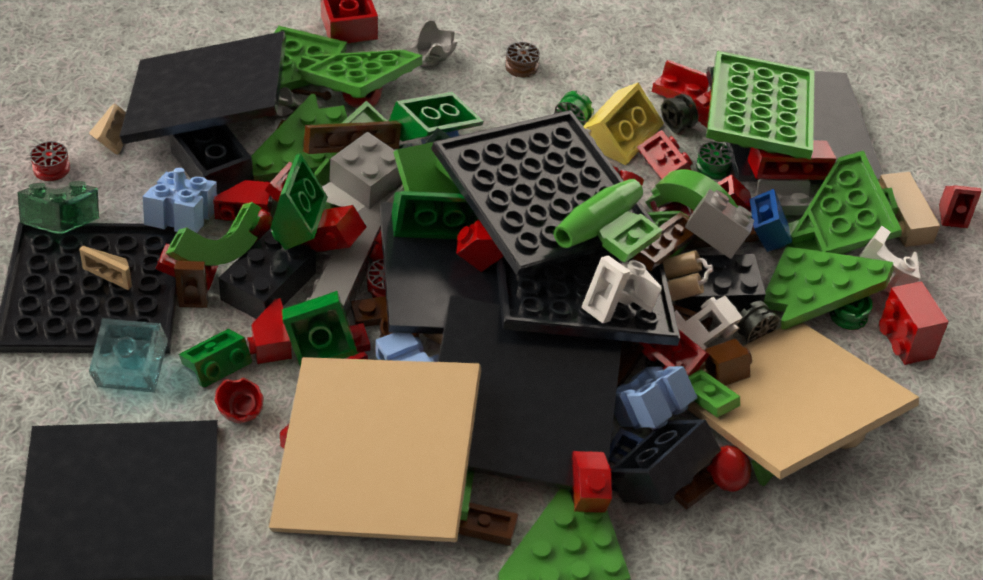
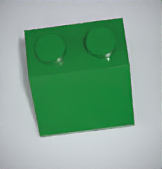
[282,291,358,367]

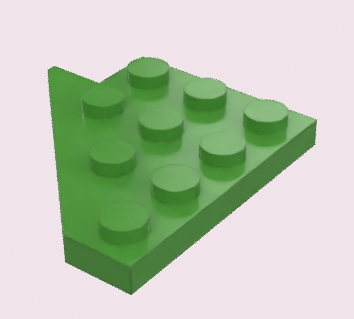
[274,26,347,90]
[301,50,423,98]
[251,94,347,182]
[791,150,902,254]
[764,246,894,329]
[498,489,631,580]

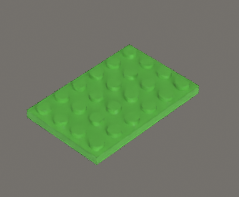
[706,51,815,159]

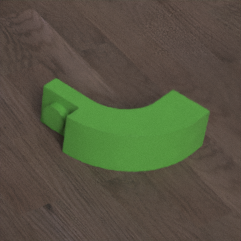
[645,169,738,211]
[165,202,261,267]

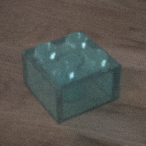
[89,318,168,393]

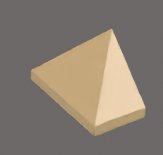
[89,103,126,154]
[79,246,132,290]

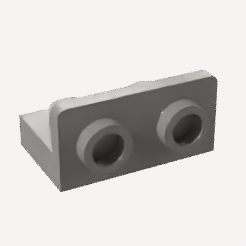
[756,179,812,215]

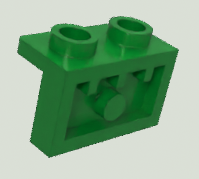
[179,328,252,388]

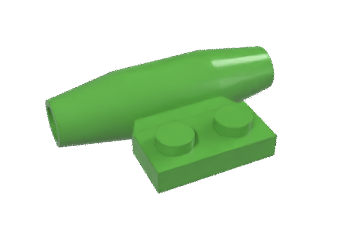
[554,179,662,263]

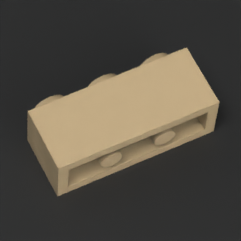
[879,172,940,247]

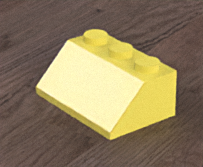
[583,83,664,165]

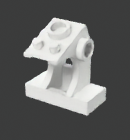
[858,226,921,293]
[581,256,662,323]
[674,296,743,367]

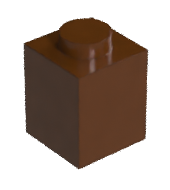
[705,339,752,385]

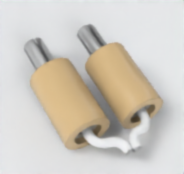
[663,250,713,301]

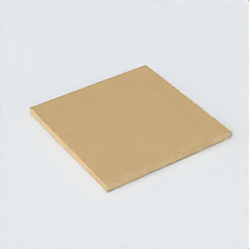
[687,323,919,480]
[269,357,481,542]

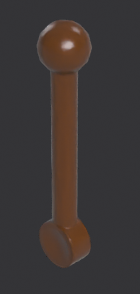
[290,89,332,101]

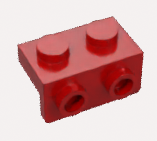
[638,328,710,376]

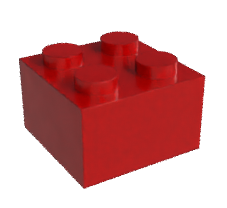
[321,0,378,43]
[879,281,949,365]

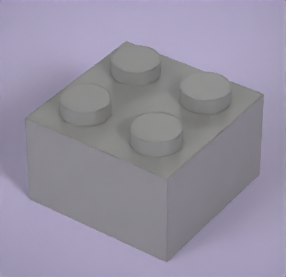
[330,132,402,209]
[685,189,754,259]

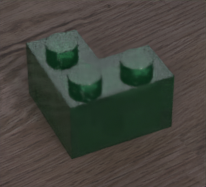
[17,181,99,235]

